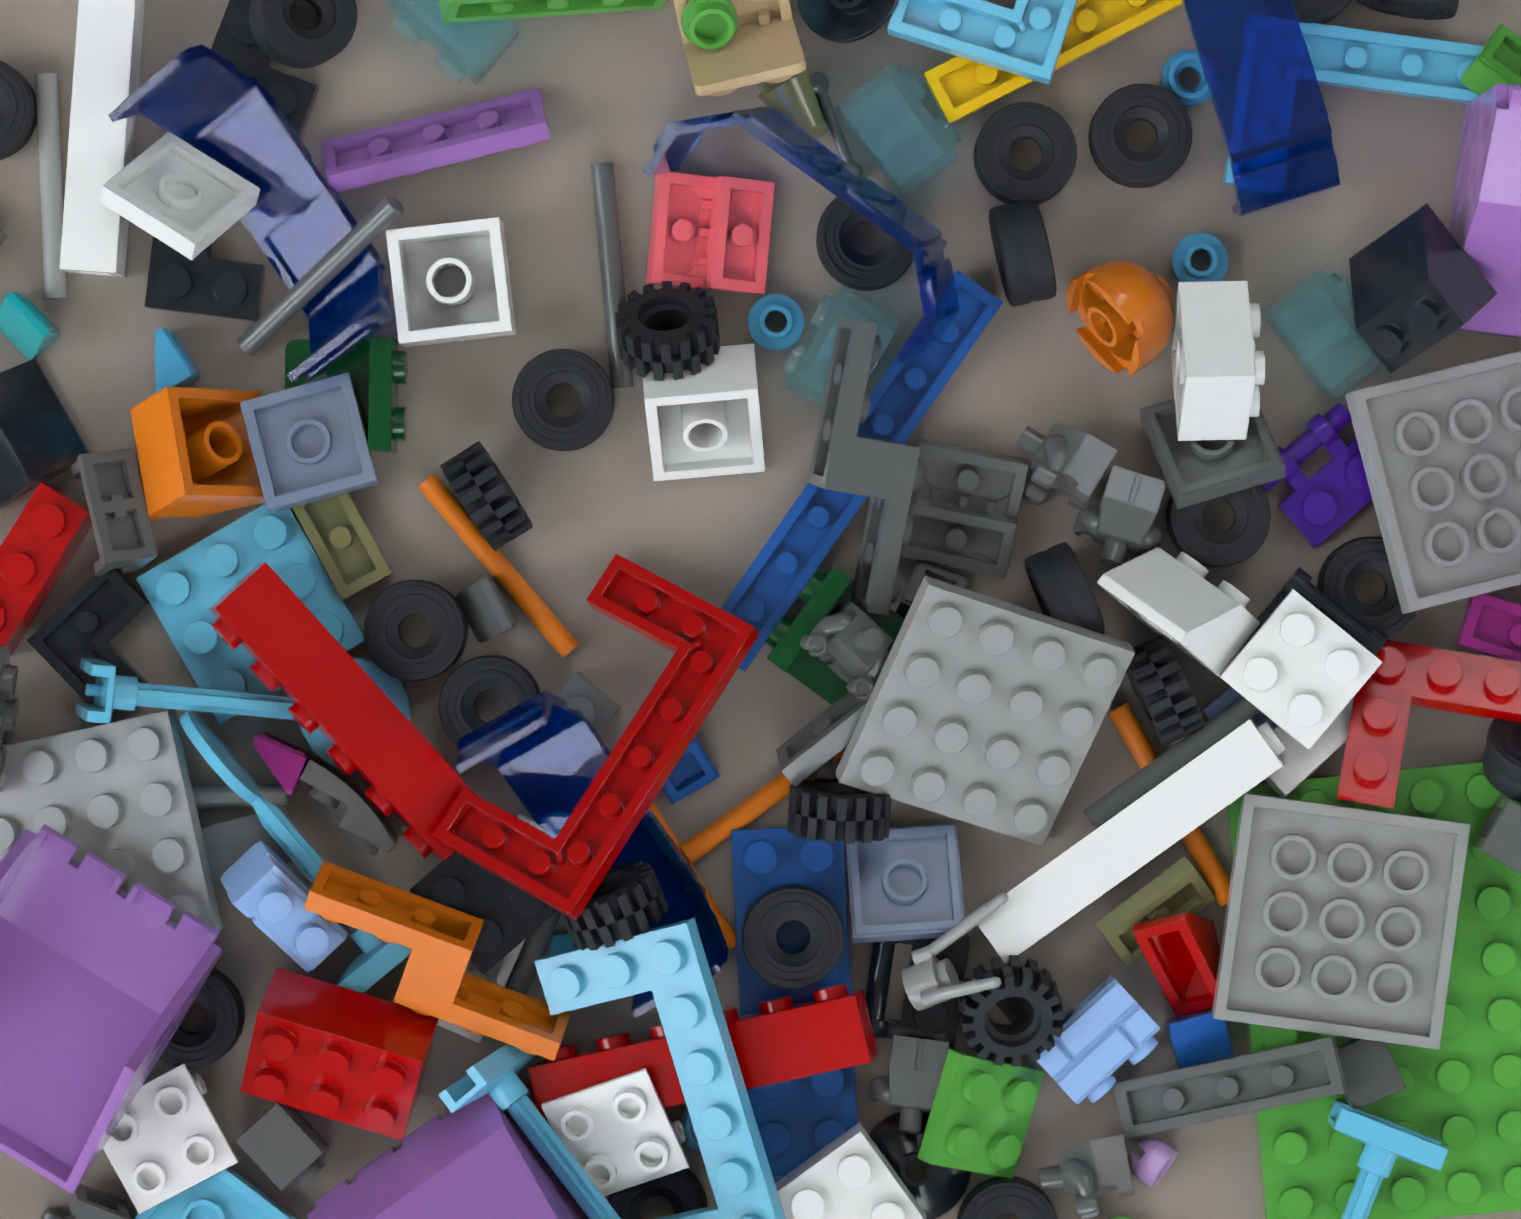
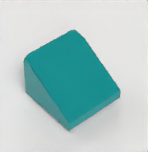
[0,291,60,360]

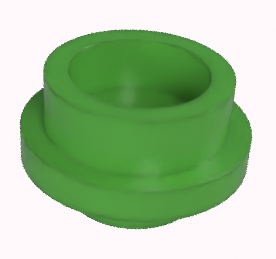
[681,0,738,50]

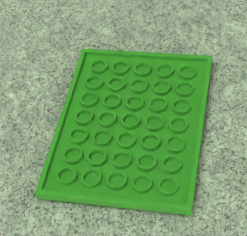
[1226,761,1521,1219]

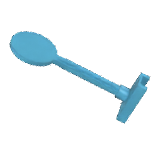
[75,658,410,767]
[179,710,412,993]
[438,1044,621,1219]
[1327,1099,1449,1219]

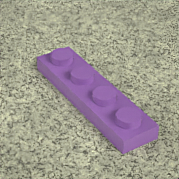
[321,87,551,193]

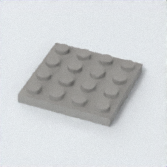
[1345,351,1521,614]
[835,576,1135,846]
[0,709,223,931]
[1212,793,1470,1050]

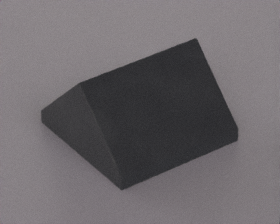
[0,358,90,508]

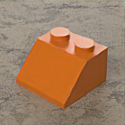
[130,387,265,518]

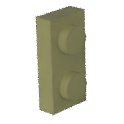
[293,492,394,600]
[1095,856,1216,967]

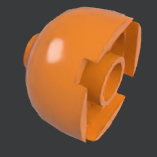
[1066,260,1174,376]

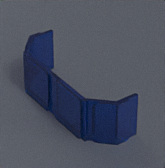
[1182,0,1340,217]
[108,44,392,382]
[643,106,960,362]
[455,690,729,1018]

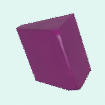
[252,732,313,796]

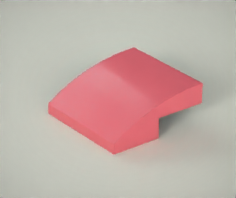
[645,171,775,295]

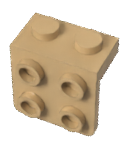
[673,0,806,97]

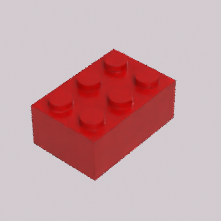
[240,967,439,1141]

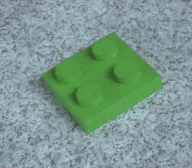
[917,1049,1045,1179]

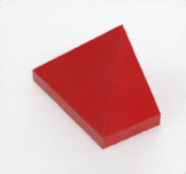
[1132,912,1220,1017]

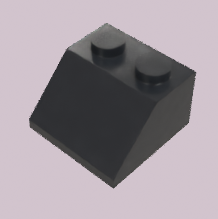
[1349,203,1497,373]

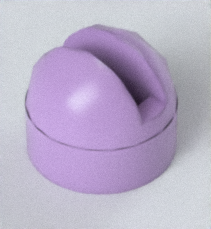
[1129,1138,1178,1188]

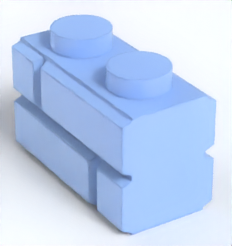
[220,840,348,972]
[1037,975,1161,1105]

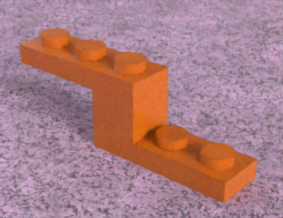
[304,861,572,1061]

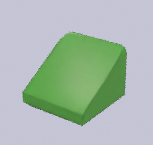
[1460,23,1521,96]

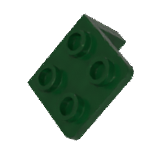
[285,337,408,453]
[765,567,905,705]

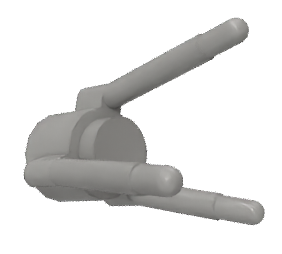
[902,892,1009,1011]

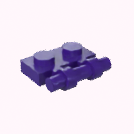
[1261,403,1372,548]

